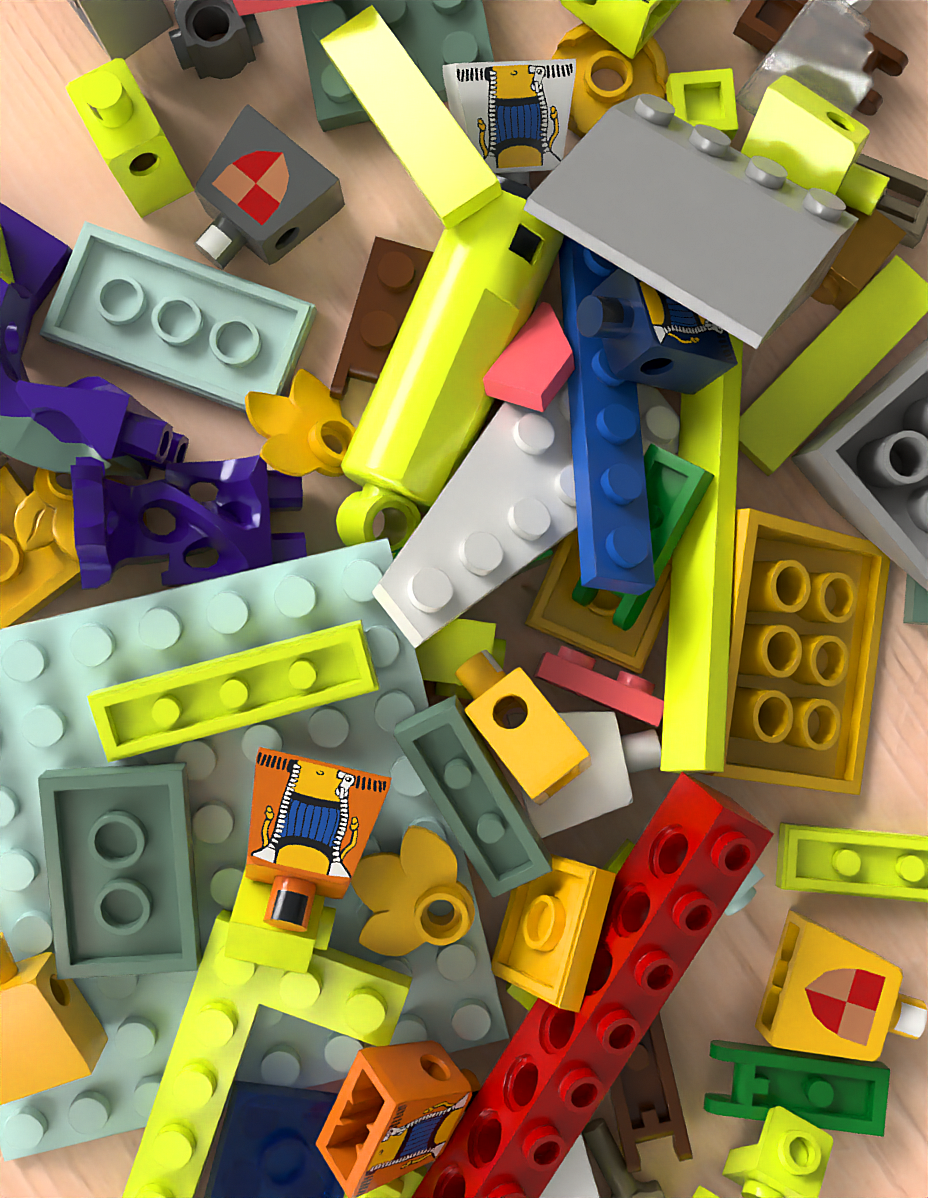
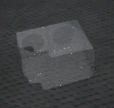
[735,0,874,117]

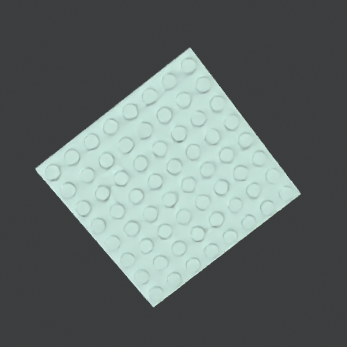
[0,537,509,1162]

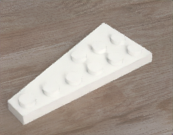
[371,318,680,648]

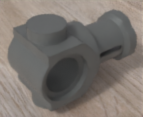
[169,0,264,79]

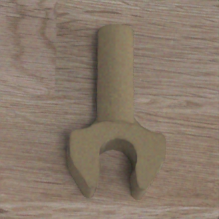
[582,1118,665,1198]

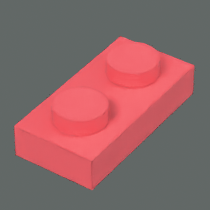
[533,646,664,727]

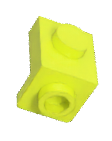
[722,1106,833,1198]

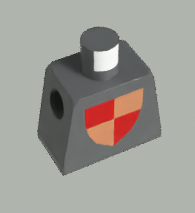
[194,104,345,270]

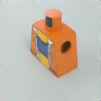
[245,747,392,932]
[316,1040,481,1198]

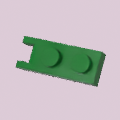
[572,443,715,631]
[703,1040,890,1137]

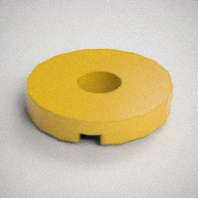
[551,22,669,138]

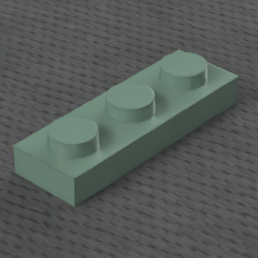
[393,695,553,898]

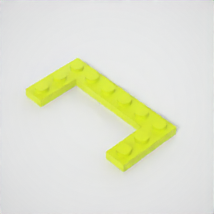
[122,909,412,1198]

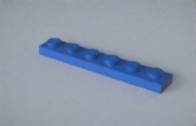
[559,236,655,595]

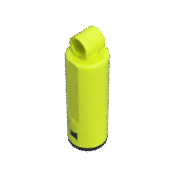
[336,176,566,558]

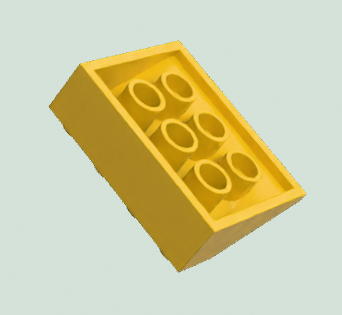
[700,508,891,795]

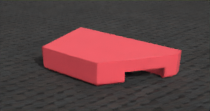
[483,302,575,412]

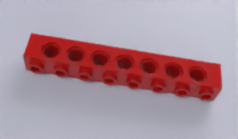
[411,772,774,1198]

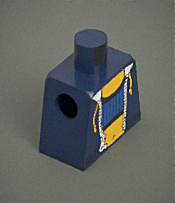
[576,267,738,394]

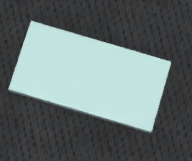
[39,221,317,414]

